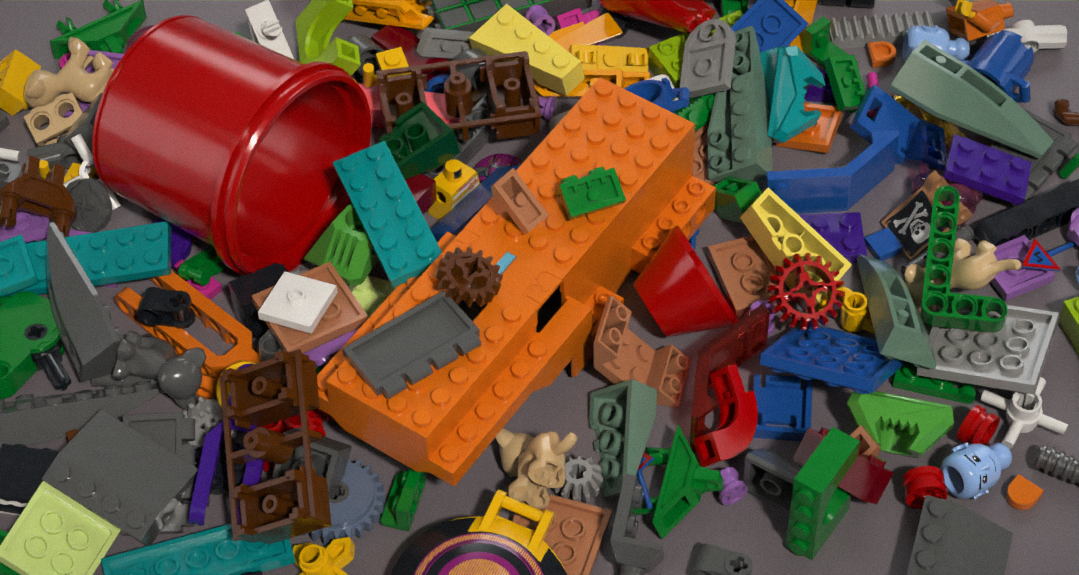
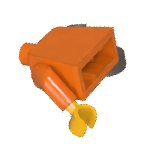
[946,0,1014,41]

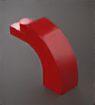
[693,364,758,467]

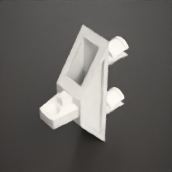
[245,0,294,59]

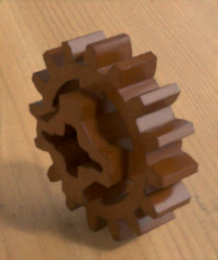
[436,247,503,307]

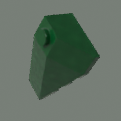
[379,101,460,179]

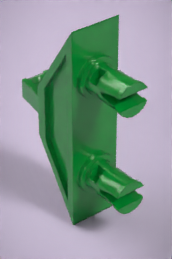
[50,0,147,59]
[635,425,724,539]

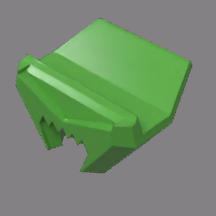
[304,203,379,286]
[847,391,954,458]

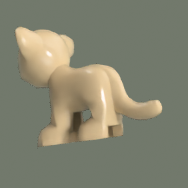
[24,37,114,108]
[904,238,1022,322]
[495,428,578,509]

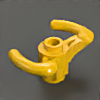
[814,287,875,335]

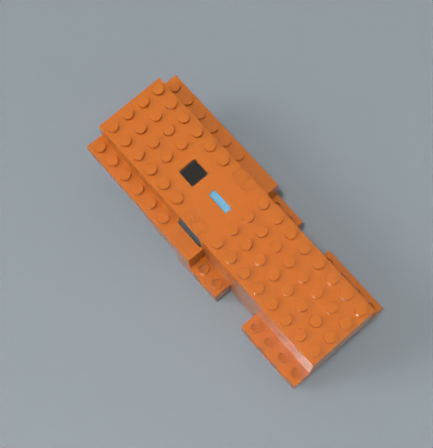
[317,77,716,487]

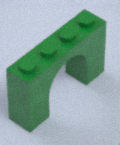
[786,427,860,560]

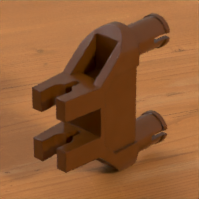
[0,155,77,237]

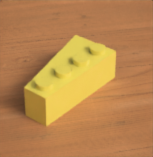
[469,4,585,96]
[740,187,852,312]

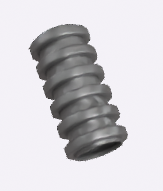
[1034,444,1079,484]

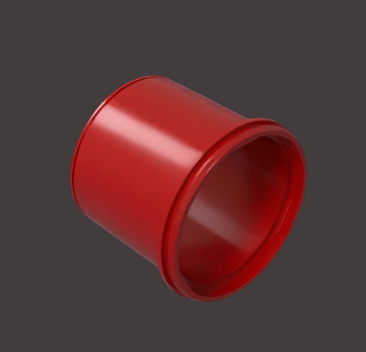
[92,15,371,275]

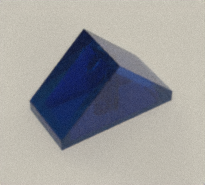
[905,119,947,170]

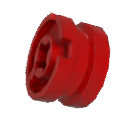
[956,405,1000,445]
[902,466,948,509]

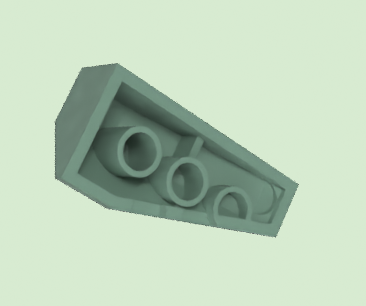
[589,379,657,499]

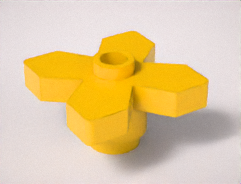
[293,537,355,575]

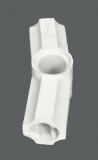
[984,20,1067,53]

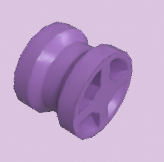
[716,467,748,505]

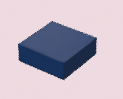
[864,228,903,261]

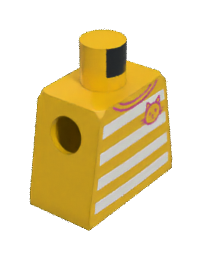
[428,159,480,221]

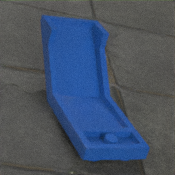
[765,130,900,214]

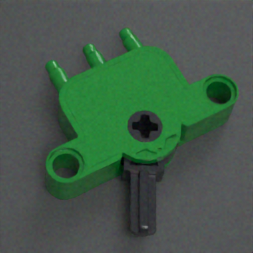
[0,291,71,399]

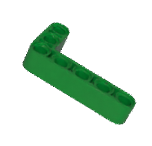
[921,186,1008,332]

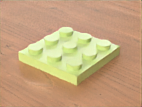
[0,481,121,575]

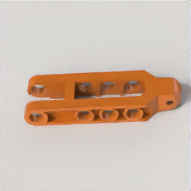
[114,270,260,381]

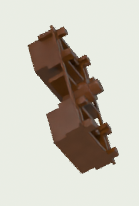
[376,51,541,141]
[219,349,332,544]

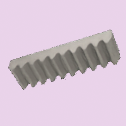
[829,10,934,49]

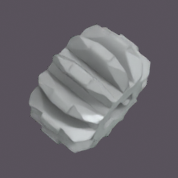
[554,454,603,504]

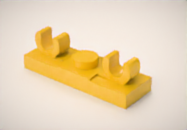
[570,44,649,72]

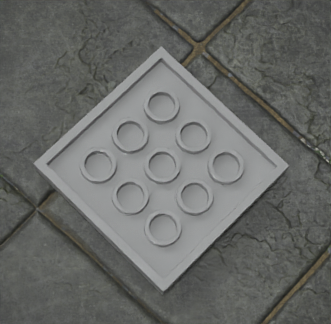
[917,305,1059,394]

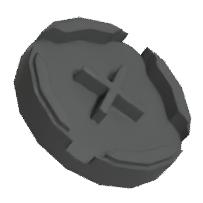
[66,178,112,233]

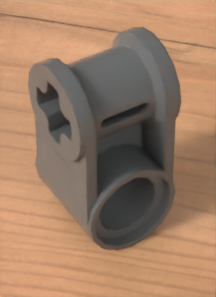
[691,544,753,575]

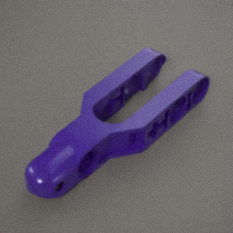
[189,363,265,526]

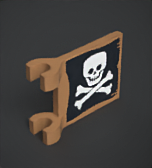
[881,170,973,261]

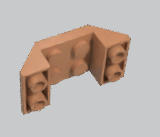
[594,295,691,408]

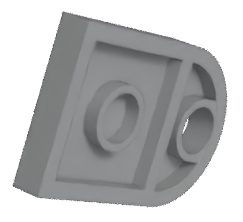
[680,19,736,98]

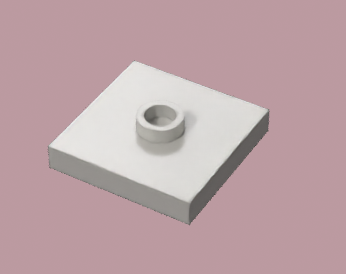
[258,271,338,334]

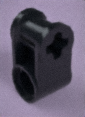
[136,287,196,329]

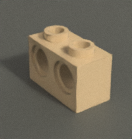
[24,92,84,146]

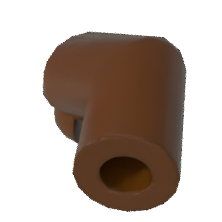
[1053,99,1079,126]

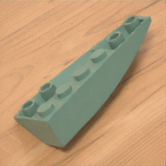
[707,26,773,183]
[889,39,1054,159]
[857,254,937,369]

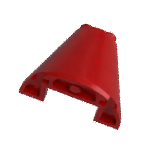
[599,0,716,34]

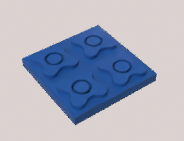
[760,323,906,394]

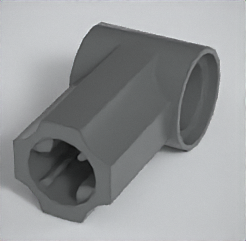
[28,134,83,169]

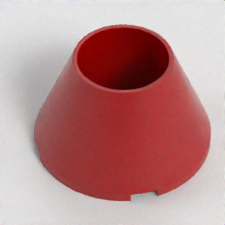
[633,225,740,337]

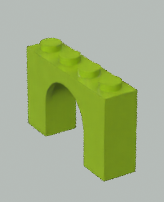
[295,0,361,76]

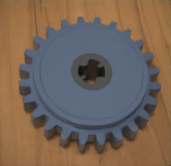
[303,457,385,544]

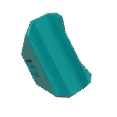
[760,46,825,143]

